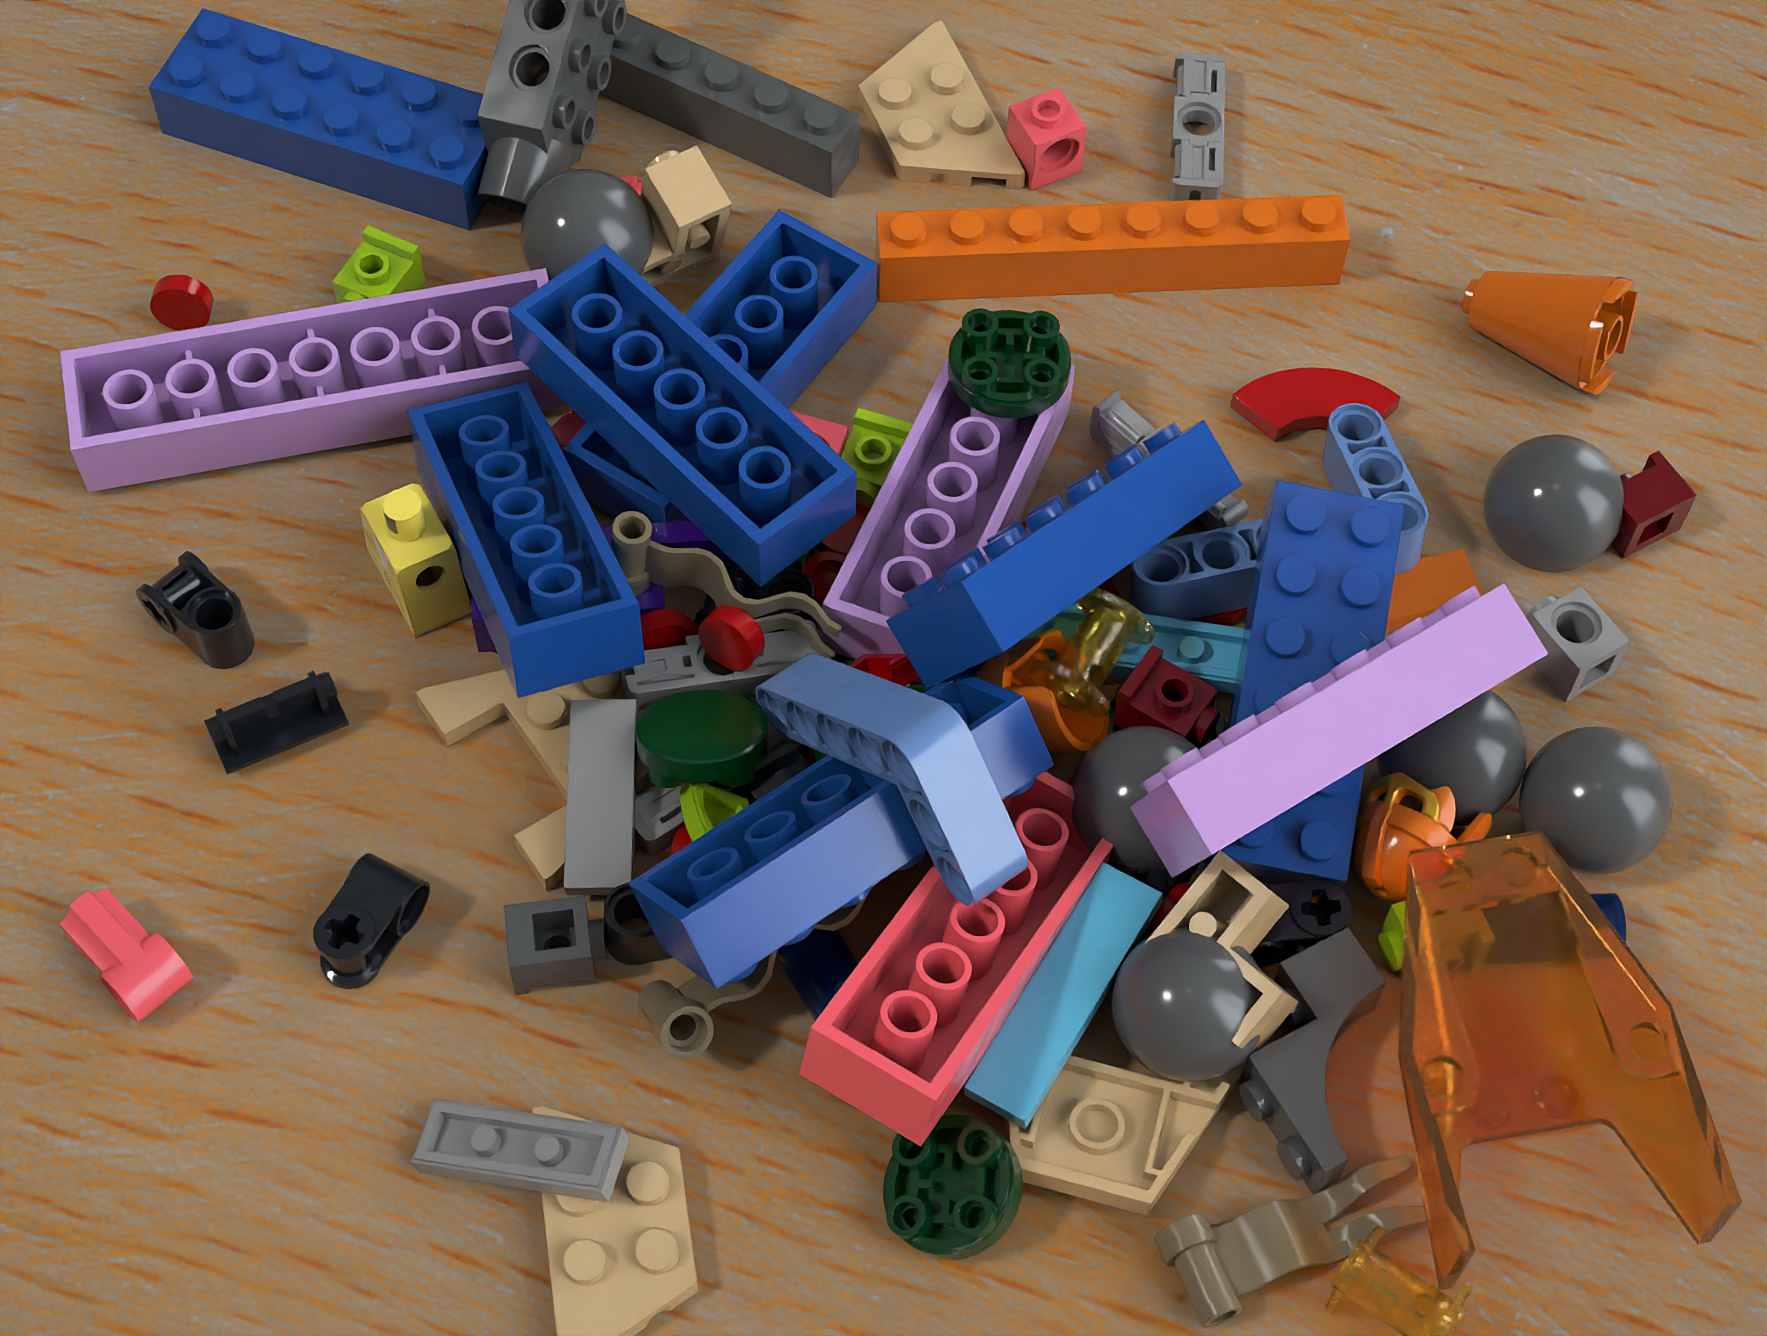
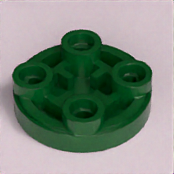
[947,308,1071,418]
[636,690,769,788]
[883,1115,1023,1260]

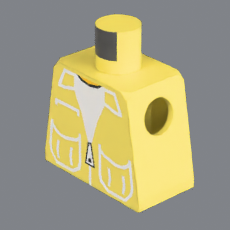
[360,483,472,638]

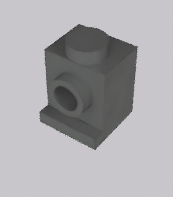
[504,895,607,995]

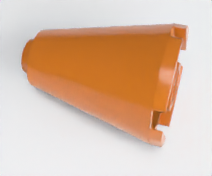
[1462,271,1637,396]

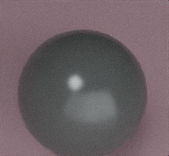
[520,169,654,281]
[1483,434,1624,572]
[1377,690,1527,827]
[1071,726,1199,874]
[1519,726,1673,875]
[1112,925,1263,1082]

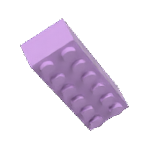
[822,357,1075,687]
[1130,584,1548,878]

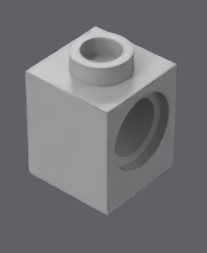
[1526,586,1630,702]

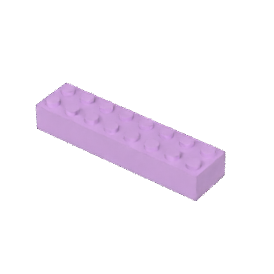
[60,268,569,492]

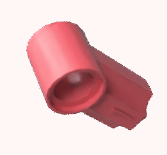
[59,888,193,1023]

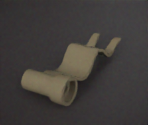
[610,511,841,660]
[638,883,877,1059]
[1154,1154,1440,1328]

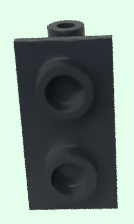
[204,671,349,775]

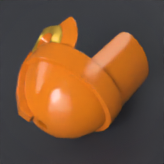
[975,628,1110,753]
[1352,772,1493,904]

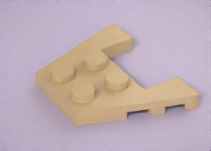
[416,669,651,891]
[1005,1055,1247,1216]

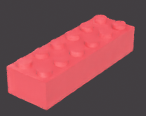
[799,771,1113,1146]

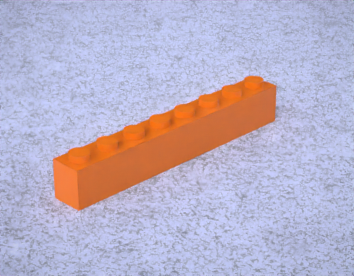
[875,195,1350,302]

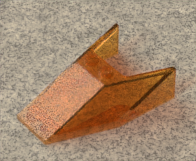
[1398,830,1742,1290]

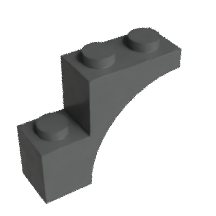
[1239,927,1386,1194]

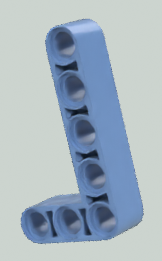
[1129,403,1429,620]
[755,653,1028,907]

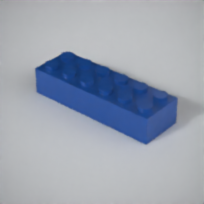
[149,8,488,231]
[563,210,877,523]
[508,243,857,587]
[407,381,645,698]
[886,420,1243,688]
[1203,480,1405,887]
[628,672,1054,989]

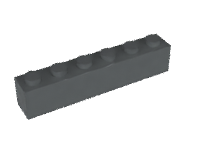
[599,13,860,198]

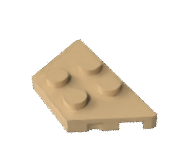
[858,20,1025,190]
[532,1106,698,1336]

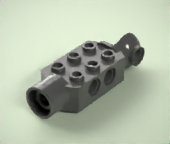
[477,0,627,215]

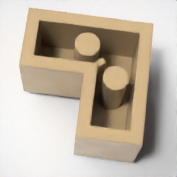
[640,145,732,286]
[1144,850,1299,1053]

